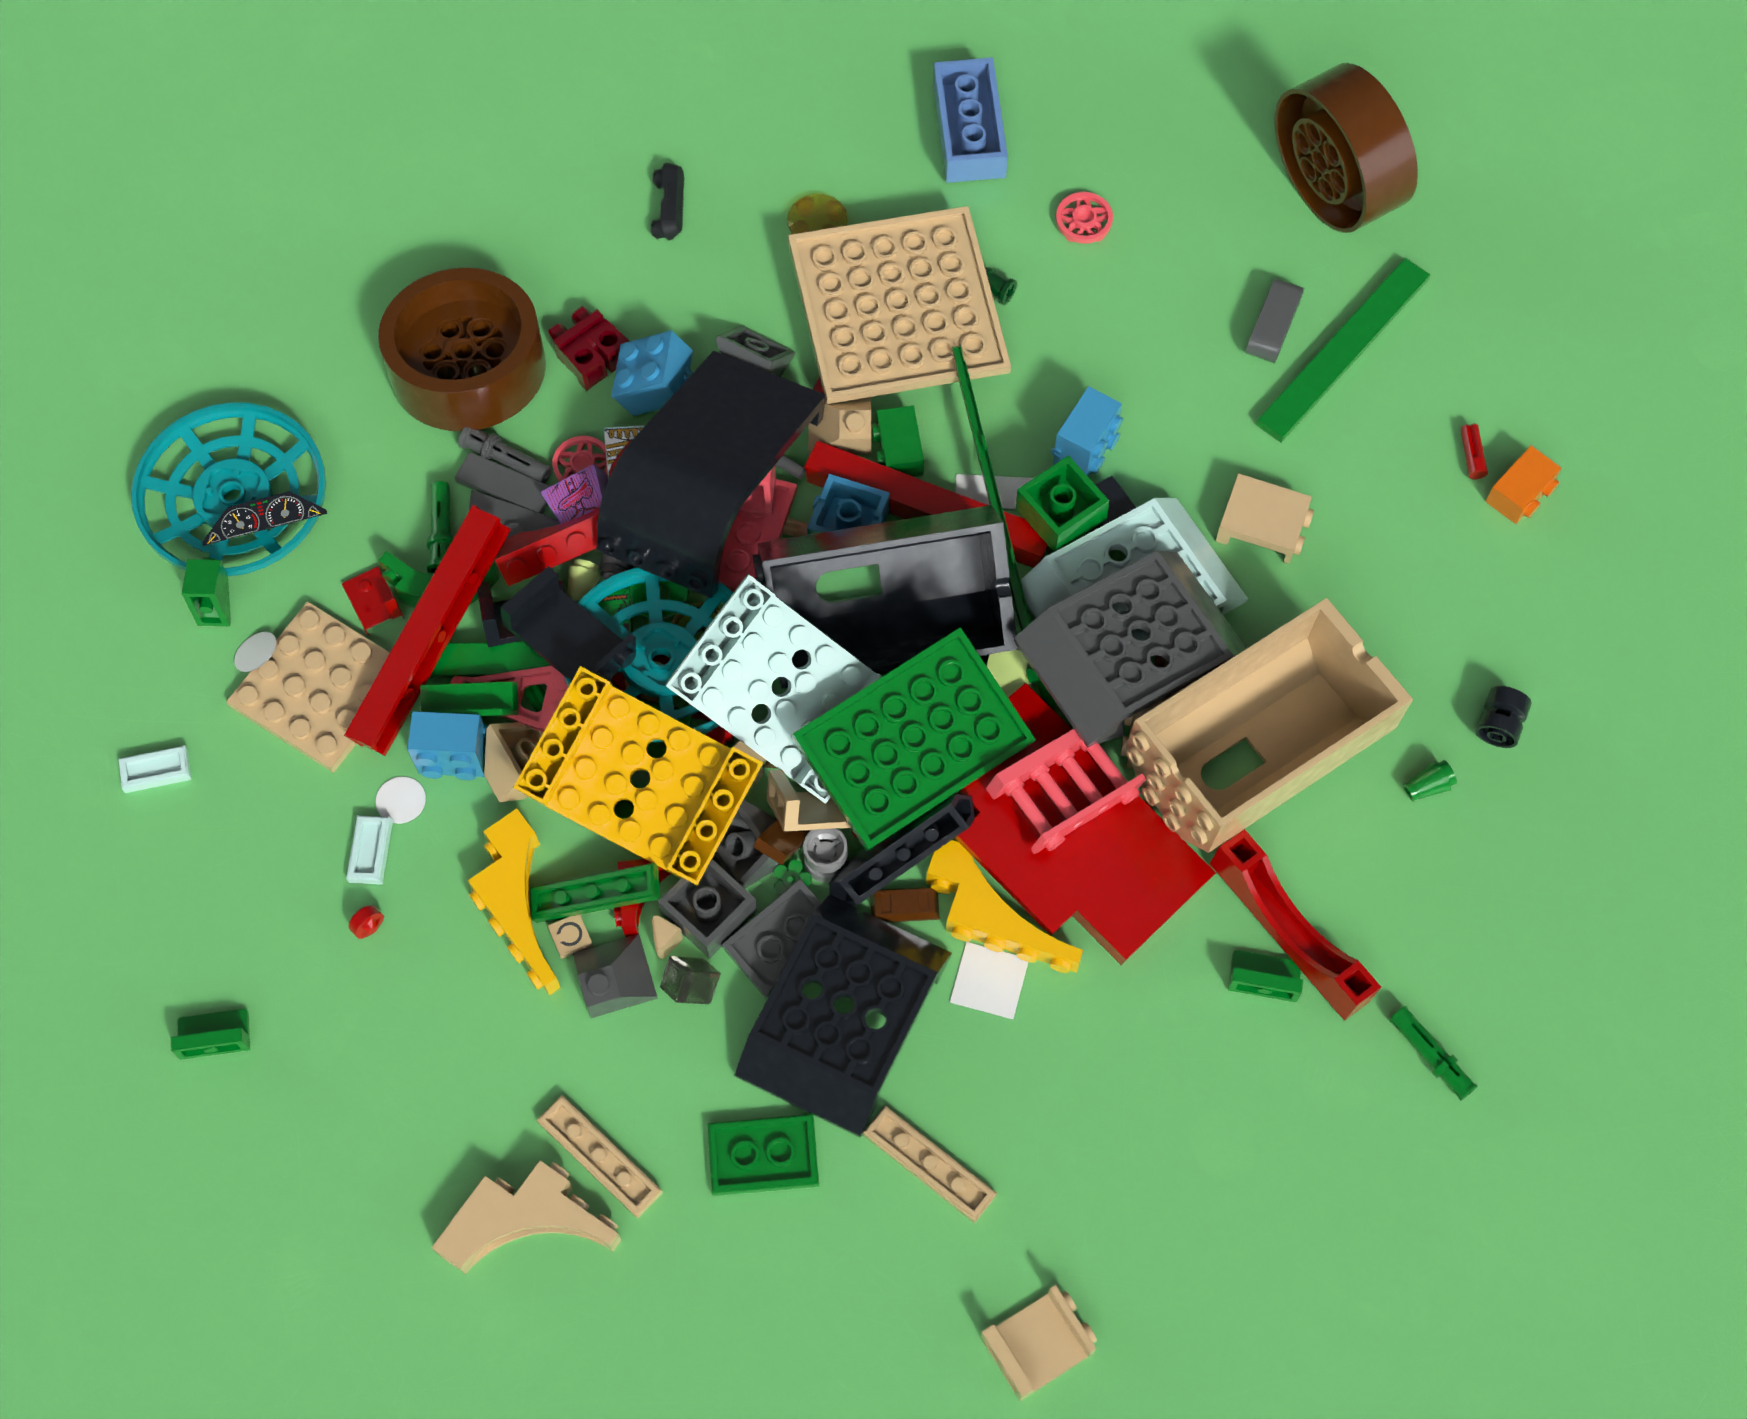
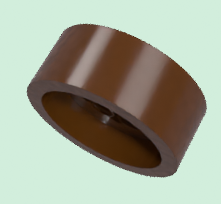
[1274,63,1418,233]
[378,268,546,431]

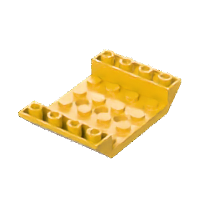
[513,666,763,886]

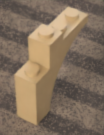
[432,1161,621,1275]

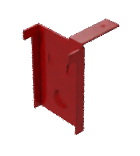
[341,567,405,636]

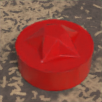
[348,905,384,939]

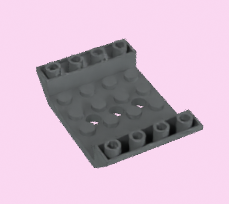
[1013,551,1247,748]

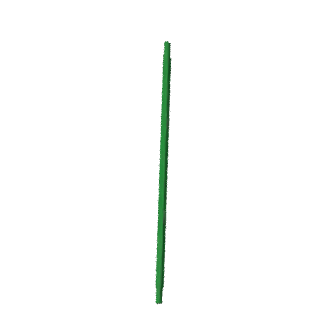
[952,345,1031,631]

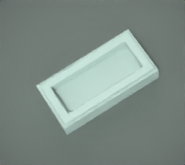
[119,745,192,793]
[346,815,393,885]

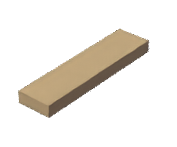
[537,1095,663,1219]
[863,1106,997,1224]

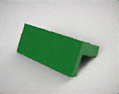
[410,682,519,718]

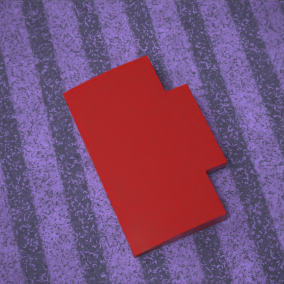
[955,683,1216,965]

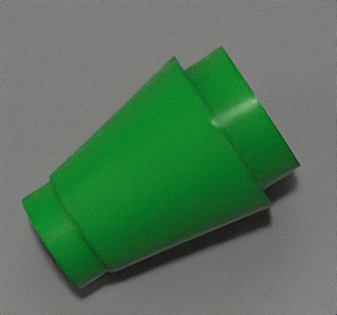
[1403,760,1457,801]

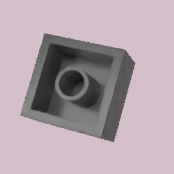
[658,859,757,959]

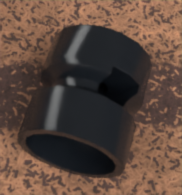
[1475,686,1532,748]

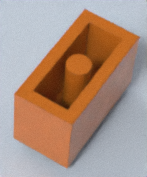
[1485,446,1562,524]

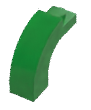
[378,551,499,608]

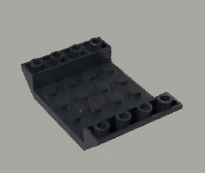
[734,895,952,1138]

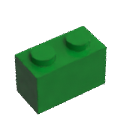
[871,405,924,477]

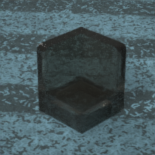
[660,956,721,1004]

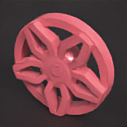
[1056,192,1113,244]
[552,436,608,482]

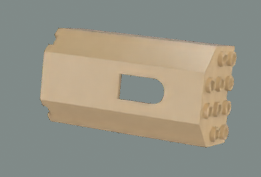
[1125,598,1413,853]

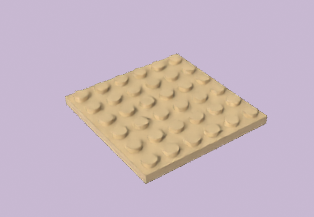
[788,206,1011,404]

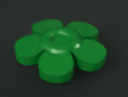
[774,860,812,895]

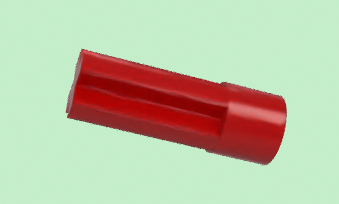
[1461,424,1488,480]

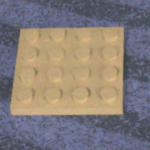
[226,601,390,773]

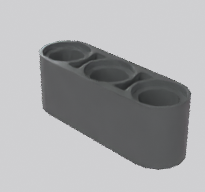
[1245,278,1304,363]

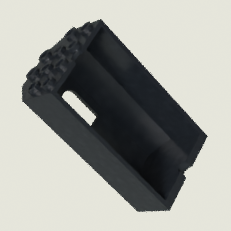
[753,505,1018,689]

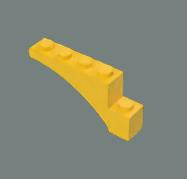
[468,808,561,996]
[926,840,1083,973]

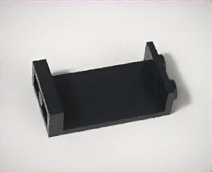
[501,566,636,682]

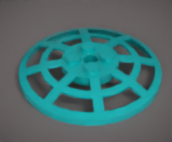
[131,402,326,577]
[563,568,734,742]

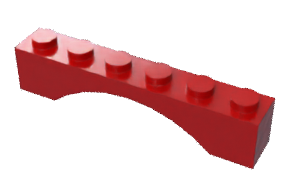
[495,508,600,587]
[1210,829,1382,1021]

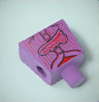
[541,464,608,524]

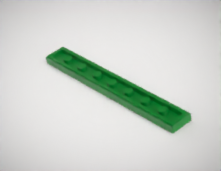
[1256,258,1430,443]

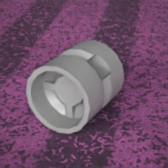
[803,828,848,883]

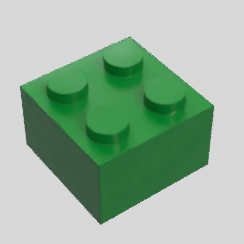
[1016,455,1109,552]

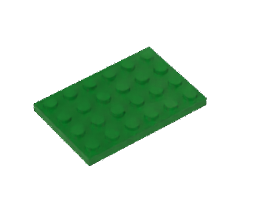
[791,627,1036,851]

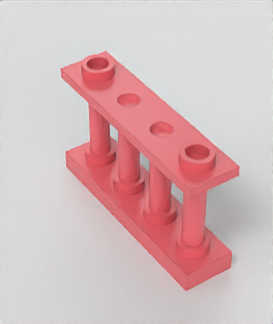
[986,729,1147,854]

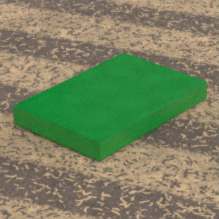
[707,1114,819,1196]

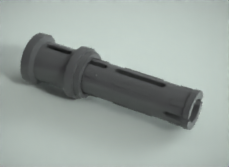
[458,427,552,483]

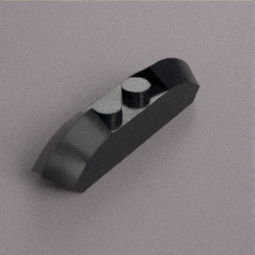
[829,794,975,906]

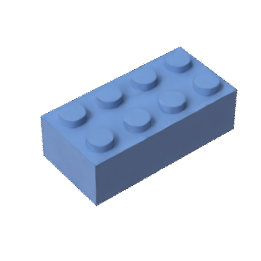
[933,57,1008,183]

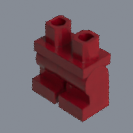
[548,306,630,391]

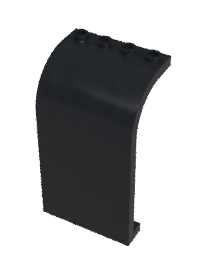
[596,351,826,598]

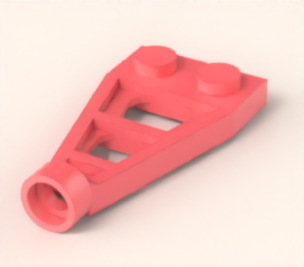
[450,666,568,732]

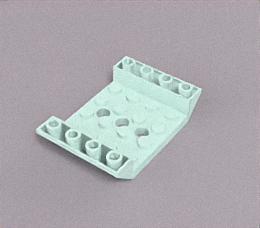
[1021,498,1248,641]
[665,574,882,804]

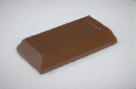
[870,887,940,923]

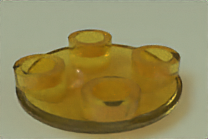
[787,194,848,235]

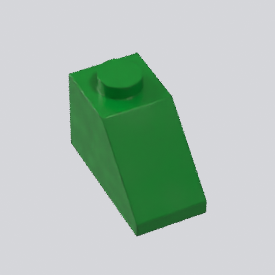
[181,557,231,627]

